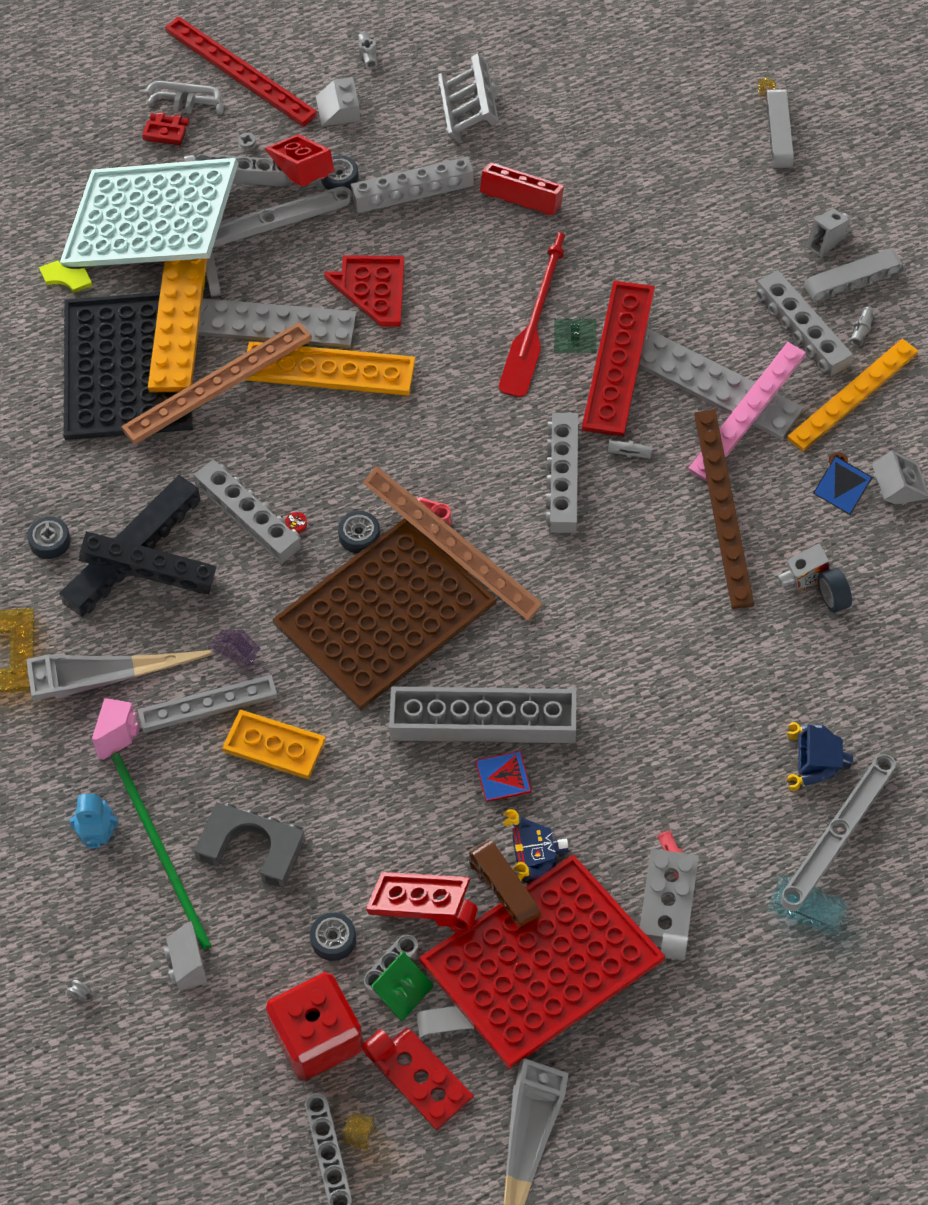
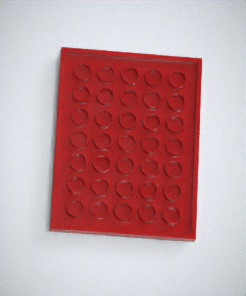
[419,854,665,1069]

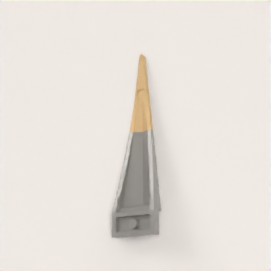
[26,650,212,701]
[504,1058,569,1205]

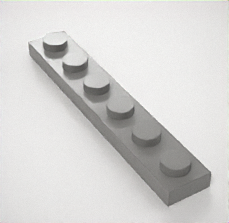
[138,675,278,733]

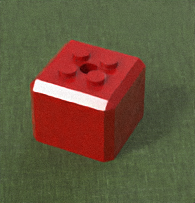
[266,972,364,1081]

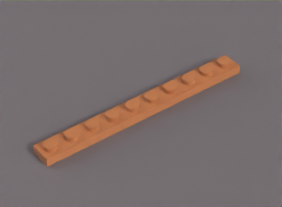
[122,322,312,445]
[363,466,543,621]

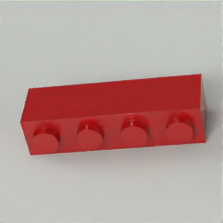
[480,162,564,215]

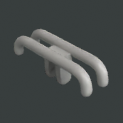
[145,81,224,115]

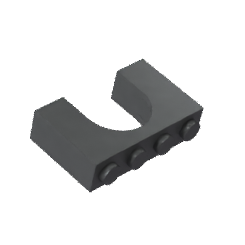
[194,802,306,889]

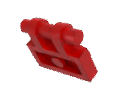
[142,112,190,146]

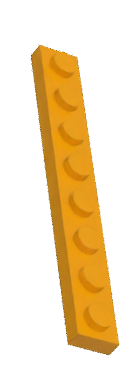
[787,338,918,452]

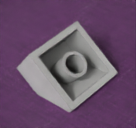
[316,77,361,127]
[872,450,928,505]
[164,921,208,990]

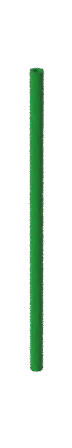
[111,752,212,950]

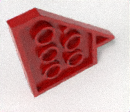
[324,255,405,327]

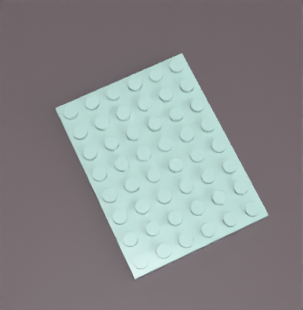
[60,158,239,268]

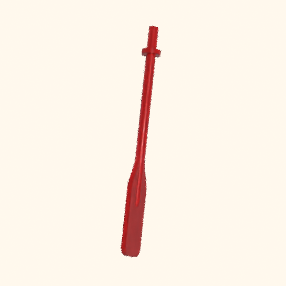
[499,232,565,397]

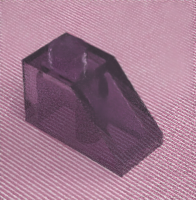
[208,630,261,665]

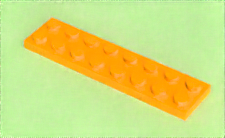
[148,258,207,392]
[245,341,415,396]

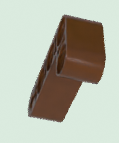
[469,840,541,928]

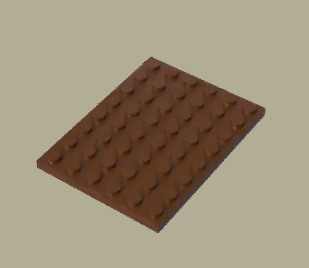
[272,518,496,710]

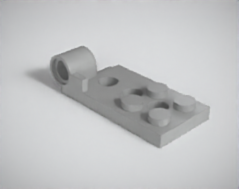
[640,848,699,961]

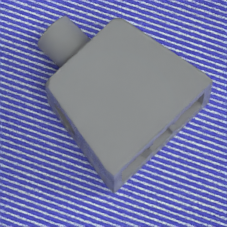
[806,209,851,257]

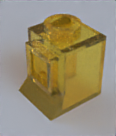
[343,1112,375,1150]

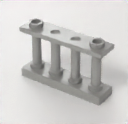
[438,53,499,143]

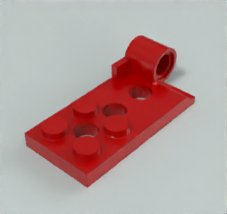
[366,872,478,934]
[361,1027,474,1131]

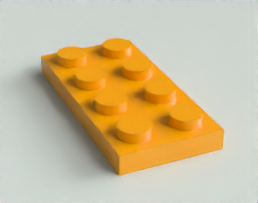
[222,709,326,780]

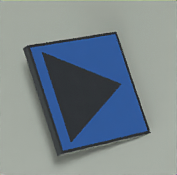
[813,456,873,515]

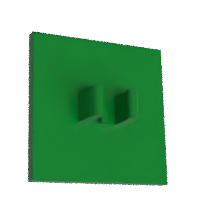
[371,951,434,1021]

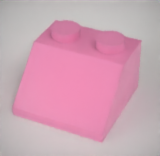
[92,698,140,760]

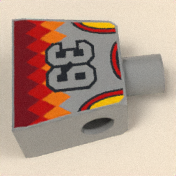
[777,543,830,591]

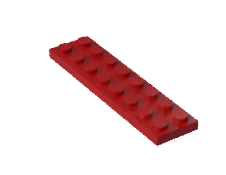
[582,280,655,437]

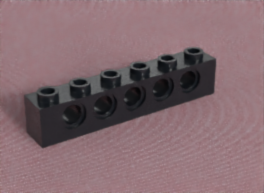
[79,531,217,595]

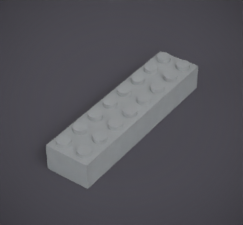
[389,687,576,743]

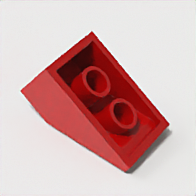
[265,134,335,186]

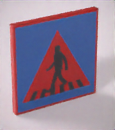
[475,750,532,802]

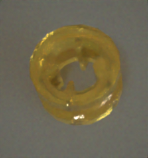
[757,78,776,96]

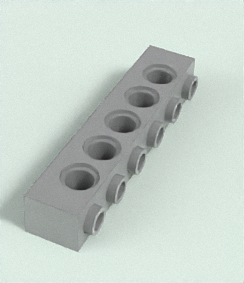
[351,157,474,213]
[756,270,853,377]
[546,413,578,533]
[193,459,301,564]

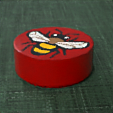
[285,512,307,534]

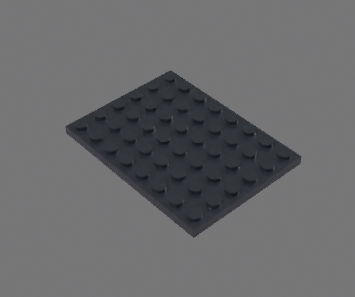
[64,292,193,440]

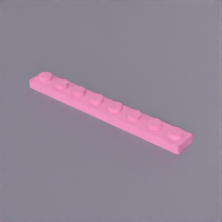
[689,342,805,482]

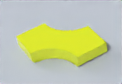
[39,261,92,293]

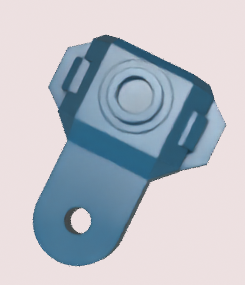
[70,794,119,848]

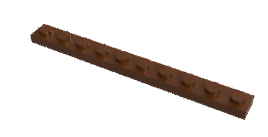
[694,409,754,609]

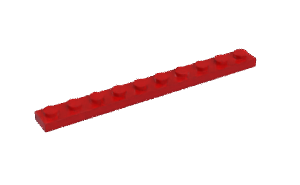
[165,16,317,127]

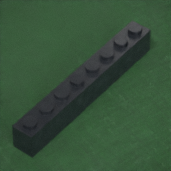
[59,475,201,617]

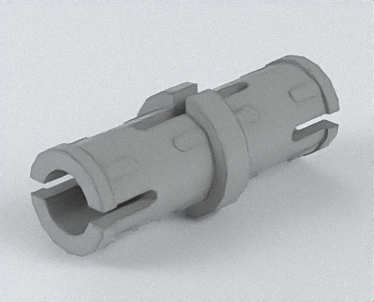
[849,307,876,347]
[607,439,652,459]

